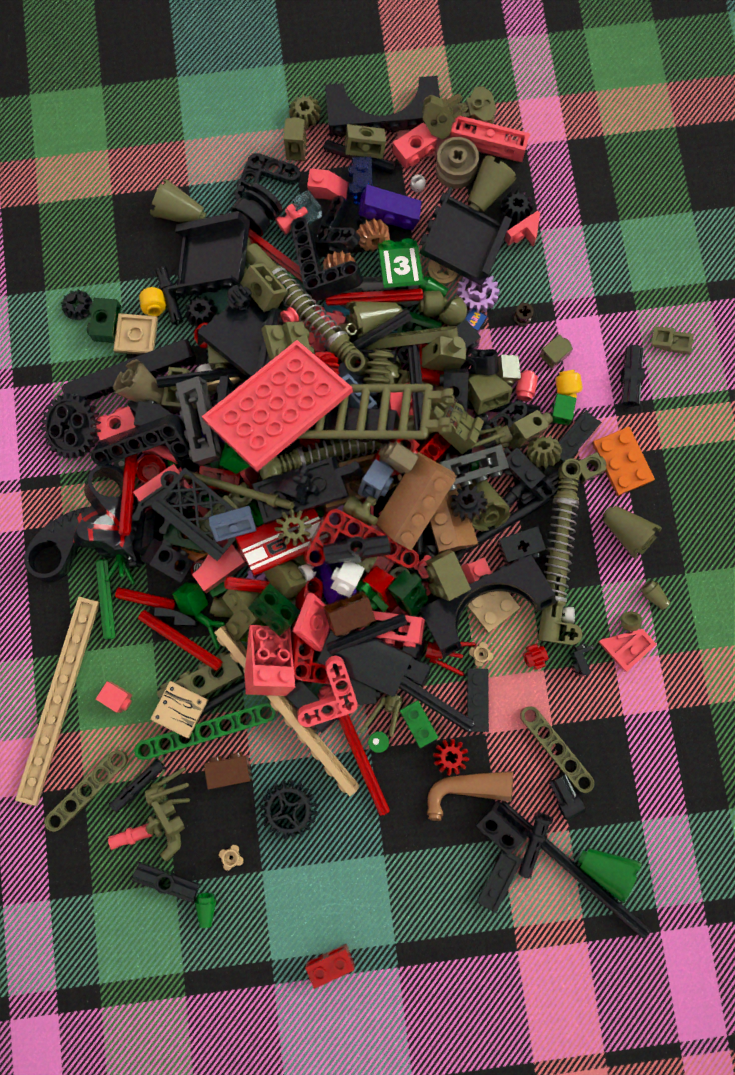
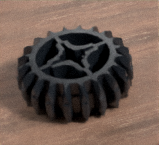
[260,780,318,840]

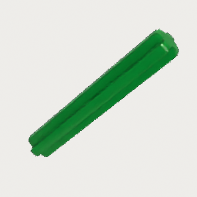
[96,559,116,640]

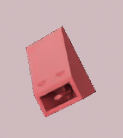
[245,625,295,696]

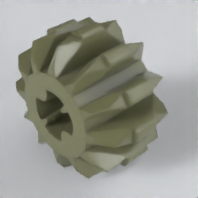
[289,94,321,129]
[527,435,562,469]
[275,509,312,546]

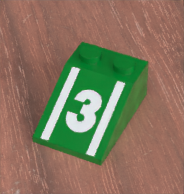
[378,238,424,288]

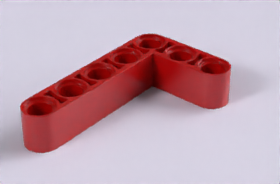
[303,509,419,568]
[291,577,350,686]

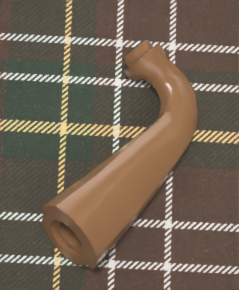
[427,771,513,821]

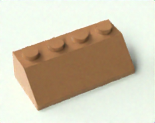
[376,452,455,550]
[429,475,478,554]

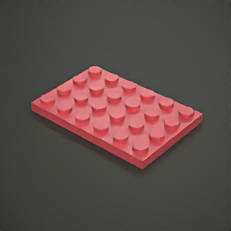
[202,340,353,472]

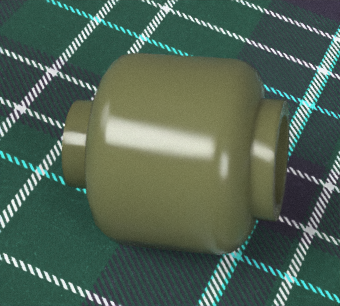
[418,291,447,317]

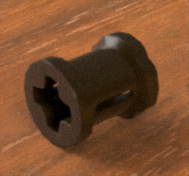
[514,303,534,327]

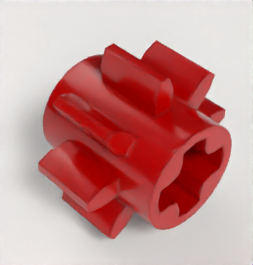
[523,643,549,670]

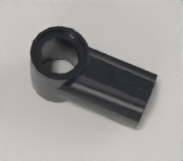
[549,774,586,821]

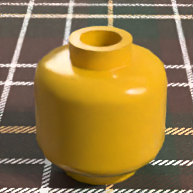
[139,287,166,316]
[555,369,583,398]

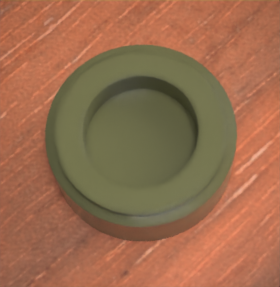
[621,611,642,631]

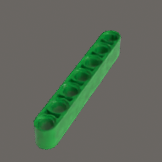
[134,703,277,760]

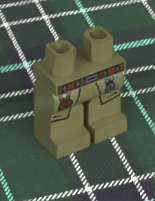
[430,399,484,454]

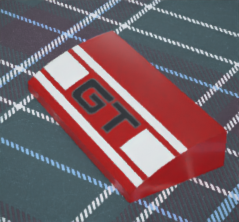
[235,509,329,576]

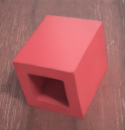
[96,681,132,713]

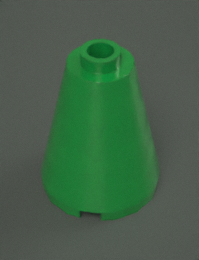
[578,848,642,903]

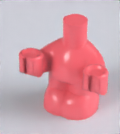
[275,204,308,235]

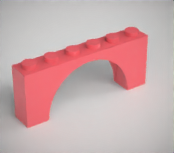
[133,464,247,593]

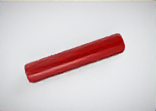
[115,587,176,610]

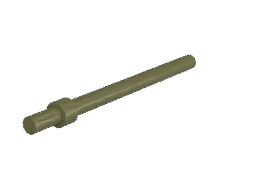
[183,471,294,510]

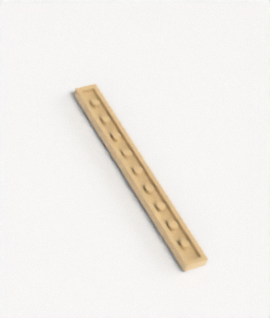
[15,597,100,806]
[214,625,360,796]

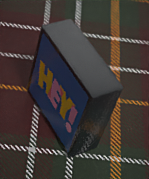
[465,308,488,333]

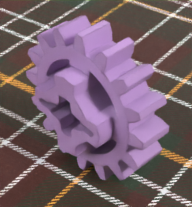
[457,276,500,313]

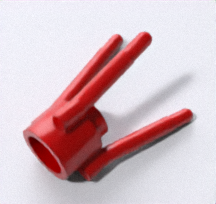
[425,641,476,676]

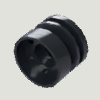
[230,182,282,236]

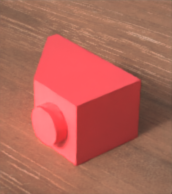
[307,168,348,200]

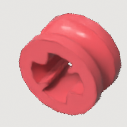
[280,307,299,323]

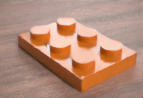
[592,427,655,496]

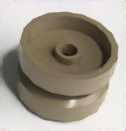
[435,137,479,189]

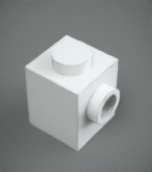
[331,561,365,598]

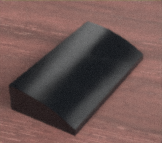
[317,629,413,697]

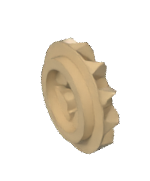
[428,260,458,285]

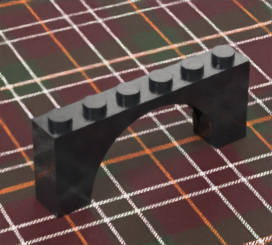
[325,76,440,137]
[420,555,556,658]

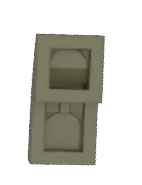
[651,326,694,355]

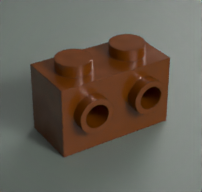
[323,591,376,636]
[204,752,252,789]

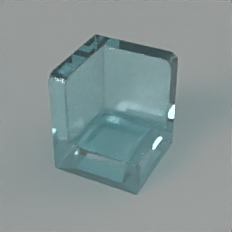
[292,190,322,224]

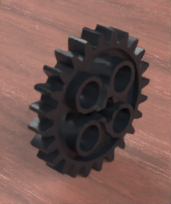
[41,393,101,458]

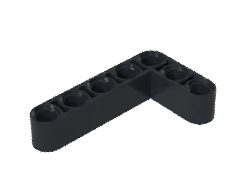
[291,217,363,301]
[91,414,200,473]

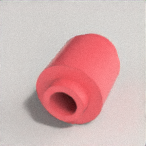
[515,370,538,401]

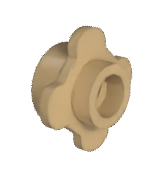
[469,642,493,667]
[219,845,243,870]

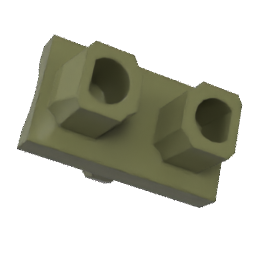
[145,800,185,843]

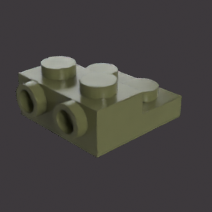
[261,322,315,361]

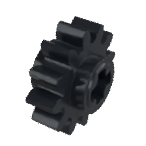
[450,485,488,523]

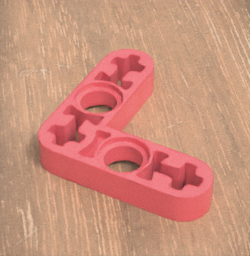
[297,656,358,727]

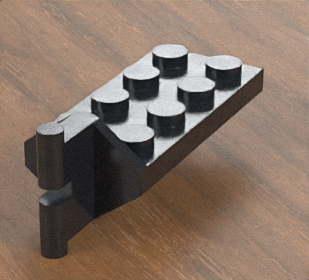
[253,456,365,524]

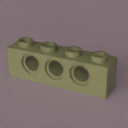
[156,651,245,699]

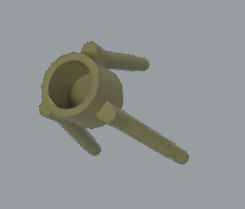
[470,425,513,461]
[360,694,403,737]
[145,767,190,806]

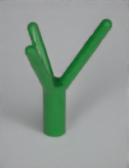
[105,554,135,585]
[195,613,225,650]

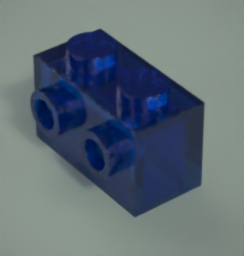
[349,157,372,204]

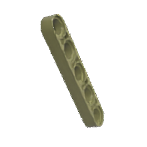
[364,326,458,350]
[520,706,594,793]
[44,750,128,832]

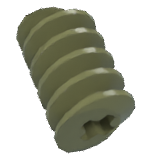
[363,349,394,393]

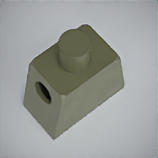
[421,336,466,372]
[468,374,513,415]
[508,410,553,450]

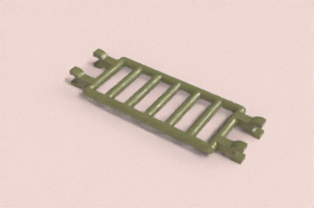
[298,384,455,439]

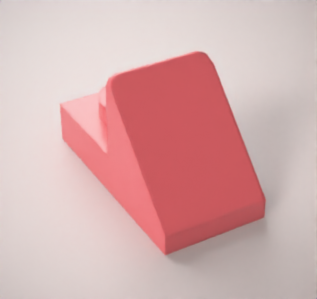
[504,211,540,246]
[461,557,492,584]

